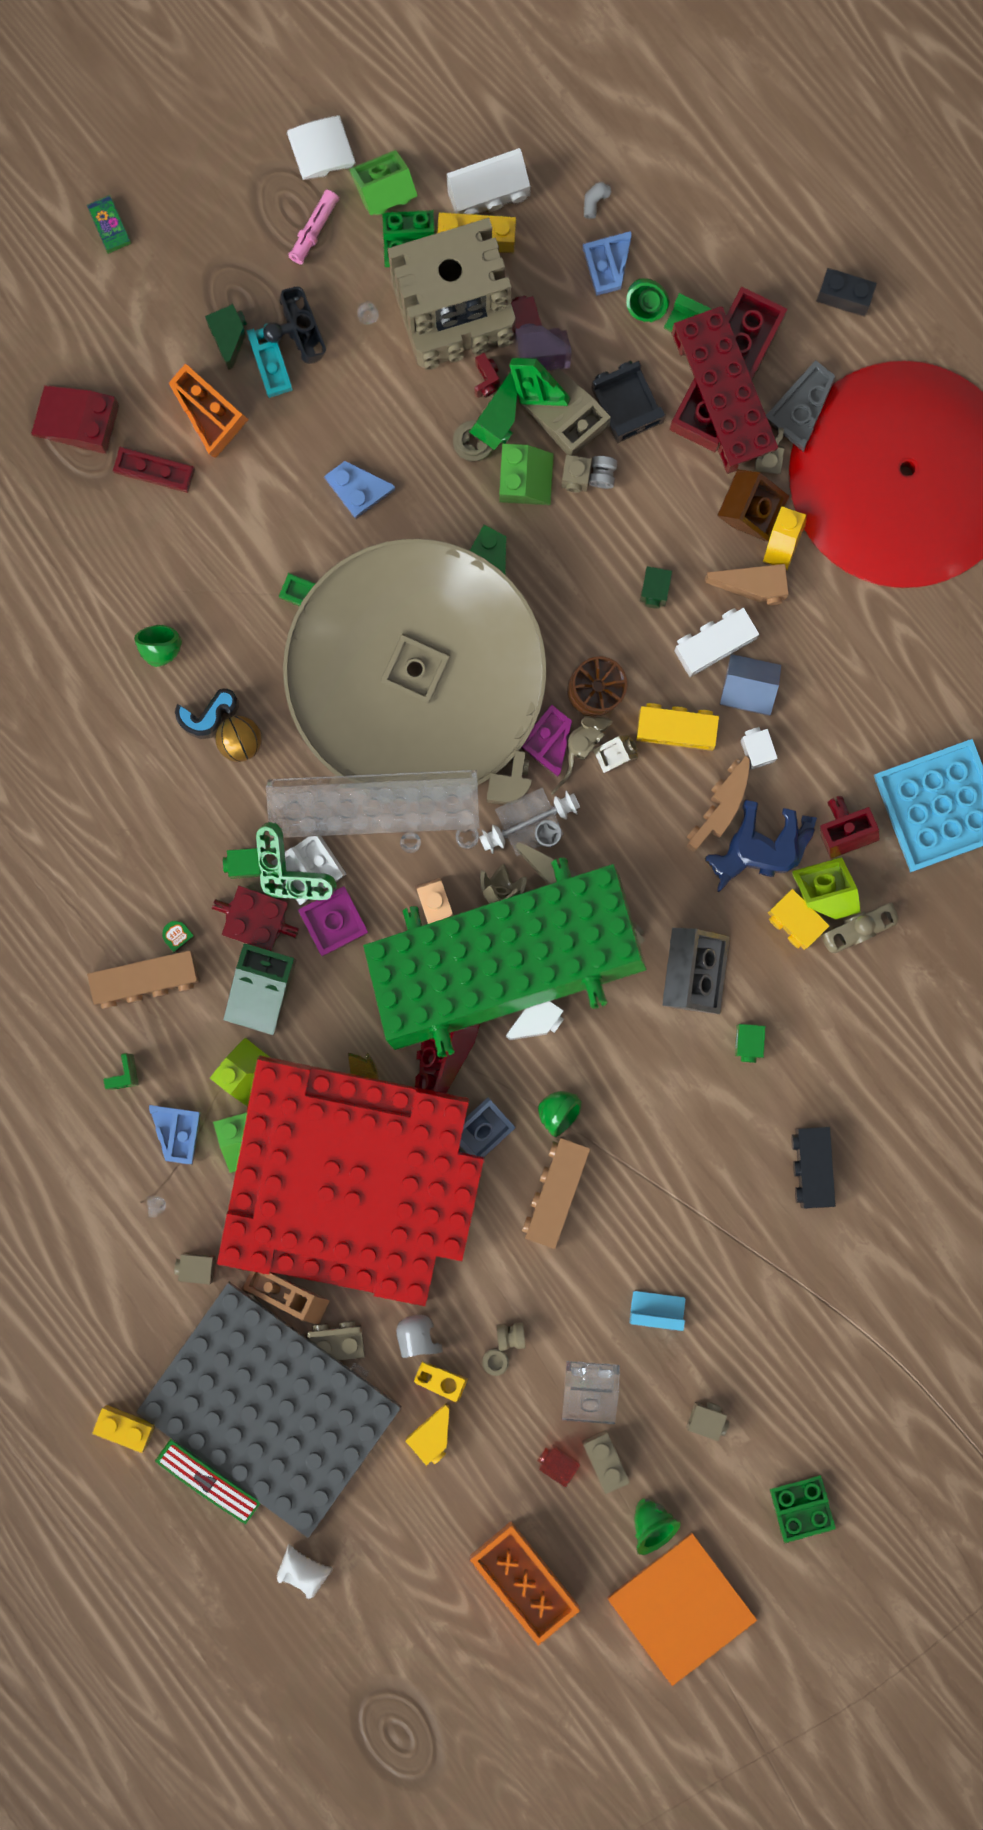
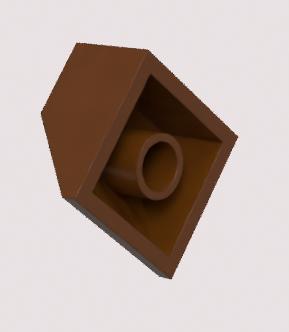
[717,469,789,542]

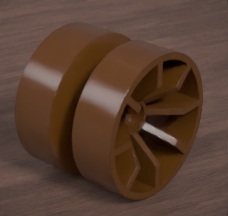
[567,656,627,717]

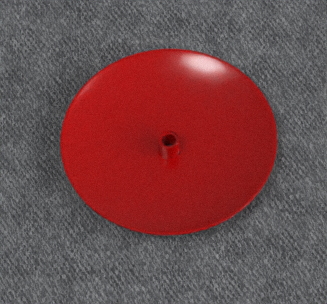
[789,361,983,588]

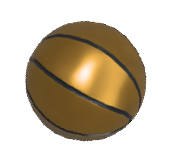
[216,716,262,762]

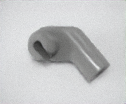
[584,182,611,219]

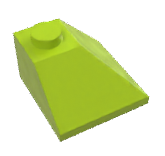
[792,857,861,919]
[210,1038,271,1107]

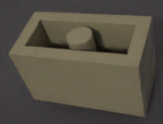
[582,1430,630,1494]

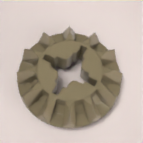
[453,420,492,462]

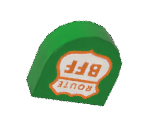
[162,921,194,953]

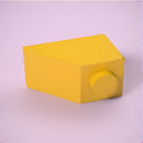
[763,507,806,571]
[405,1403,450,1465]

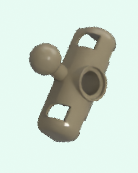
[820,902,899,953]

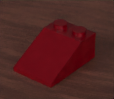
[31,386,119,454]

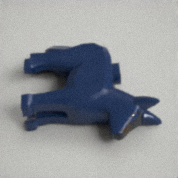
[705,800,817,892]

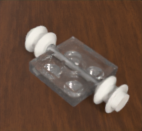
[479,788,580,857]

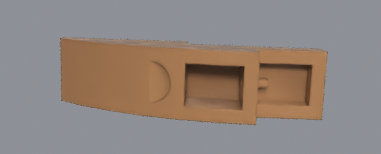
[687,756,750,852]

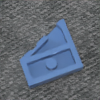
[149,1105,201,1165]

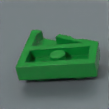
[470,525,507,574]

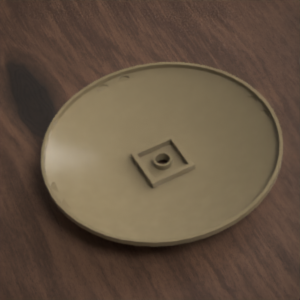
[283,539,546,801]

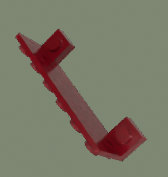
[672,306,778,474]

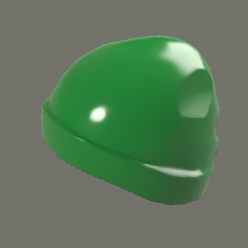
[626,278,670,322]
[134,625,182,667]
[538,1091,581,1137]

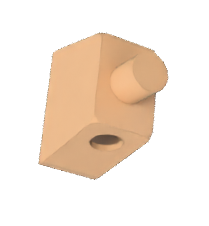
[416,878,453,924]

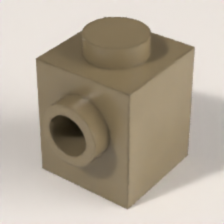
[561,455,592,493]
[686,1402,729,1441]

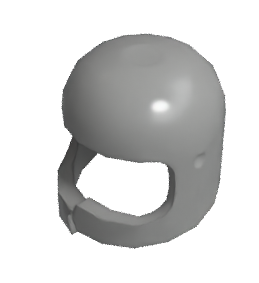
[396,1315,443,1358]

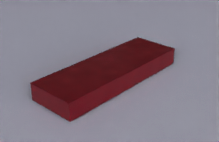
[113,447,195,493]

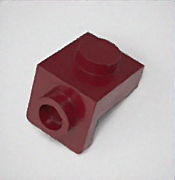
[475,353,499,398]

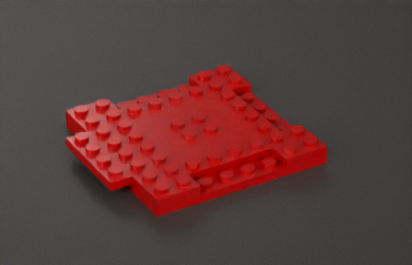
[217,1055,484,1307]

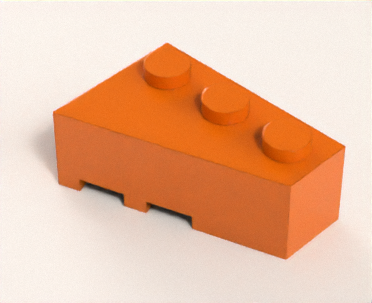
[169,363,249,458]

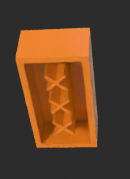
[470,1521,580,1646]

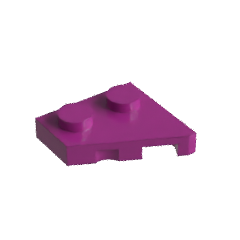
[521,705,572,777]

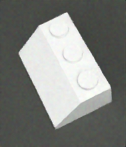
[447,148,530,215]

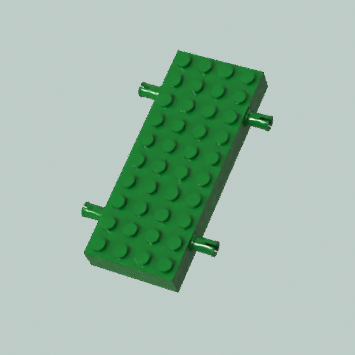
[363,857,647,1057]

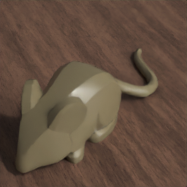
[551,716,613,795]

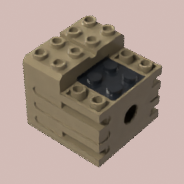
[388,218,516,370]

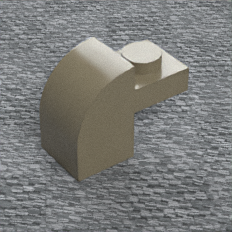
[487,751,532,805]

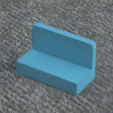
[629,1291,685,1331]

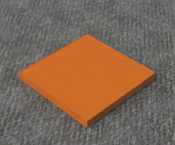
[607,1532,757,1686]

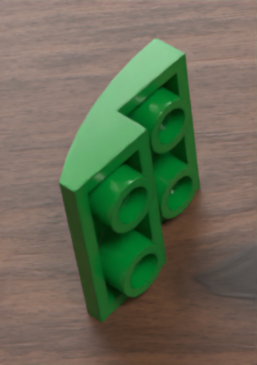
[382,210,434,267]
[770,1475,836,1544]

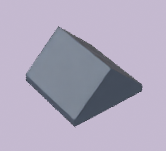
[720,654,781,716]
[460,1098,516,1157]

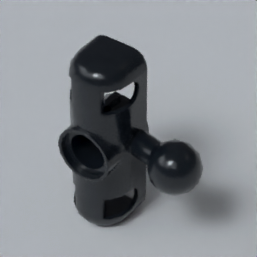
[263,286,326,364]

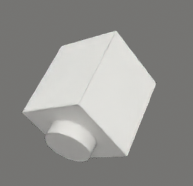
[740,727,778,770]

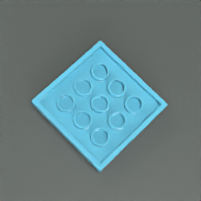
[874,739,983,873]

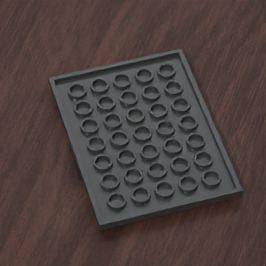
[136,1282,402,1538]

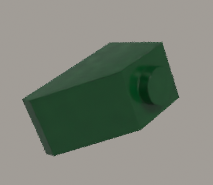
[205,304,247,370]

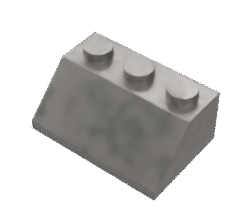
[662,928,730,1014]

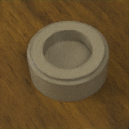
[482,1348,509,1376]

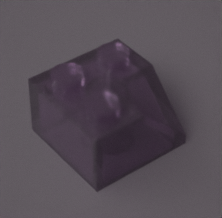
[515,324,572,371]

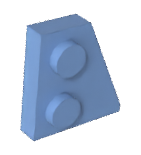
[583,232,631,296]
[324,461,395,519]

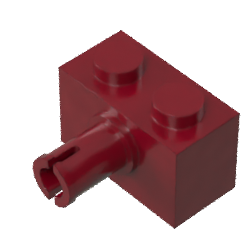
[820,796,880,859]

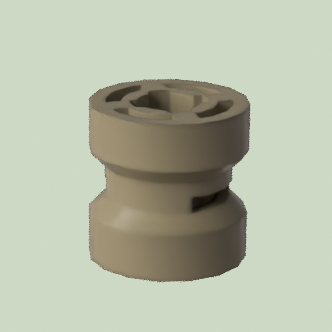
[497,1322,525,1351]

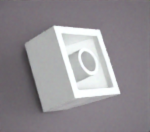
[506,1001,564,1040]

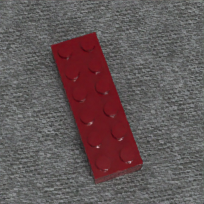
[670,286,788,453]

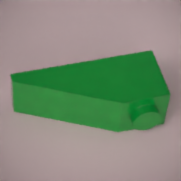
[469,371,517,450]

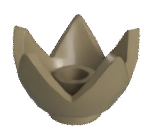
[480,864,527,904]

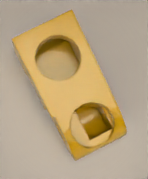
[414,1361,468,1402]

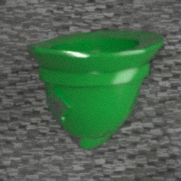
[634,1498,681,1555]

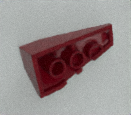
[415,1023,480,1093]

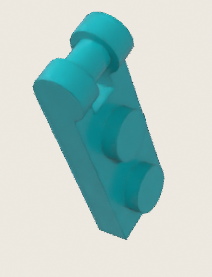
[246,323,293,398]

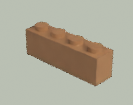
[87,951,200,1009]
[522,1138,590,1249]

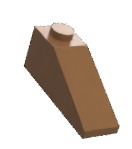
[705,564,789,606]
[243,1271,330,1325]

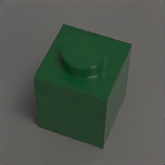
[640,566,672,609]

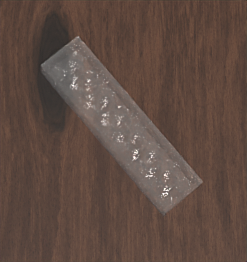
[266,770,480,838]

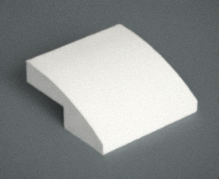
[287,116,355,180]
[271,832,347,905]

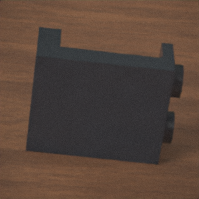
[592,361,665,443]

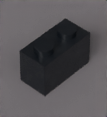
[816,268,877,317]

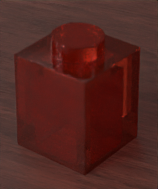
[537,1444,580,1488]

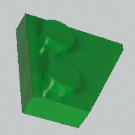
[509,358,570,406]

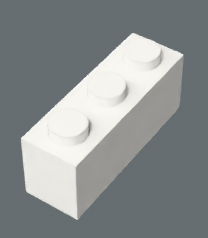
[674,608,759,677]

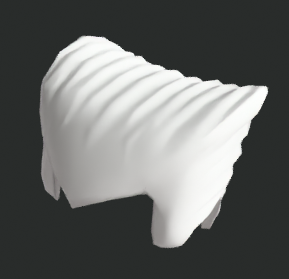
[277,1544,333,1598]

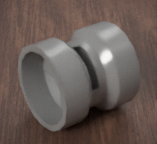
[589,456,618,489]
[535,820,561,847]

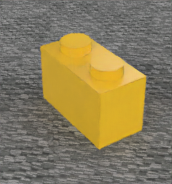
[768,889,829,950]
[92,1405,155,1453]

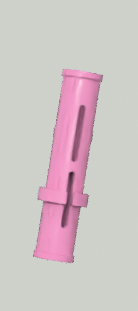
[288,190,339,264]

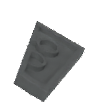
[766,360,835,452]

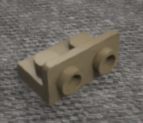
[307,1321,365,1360]

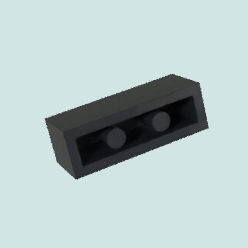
[791,1127,836,1209]

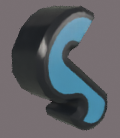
[175,689,239,739]

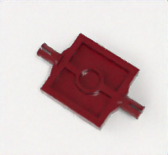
[212,885,299,951]

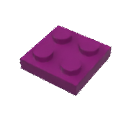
[298,886,368,957]

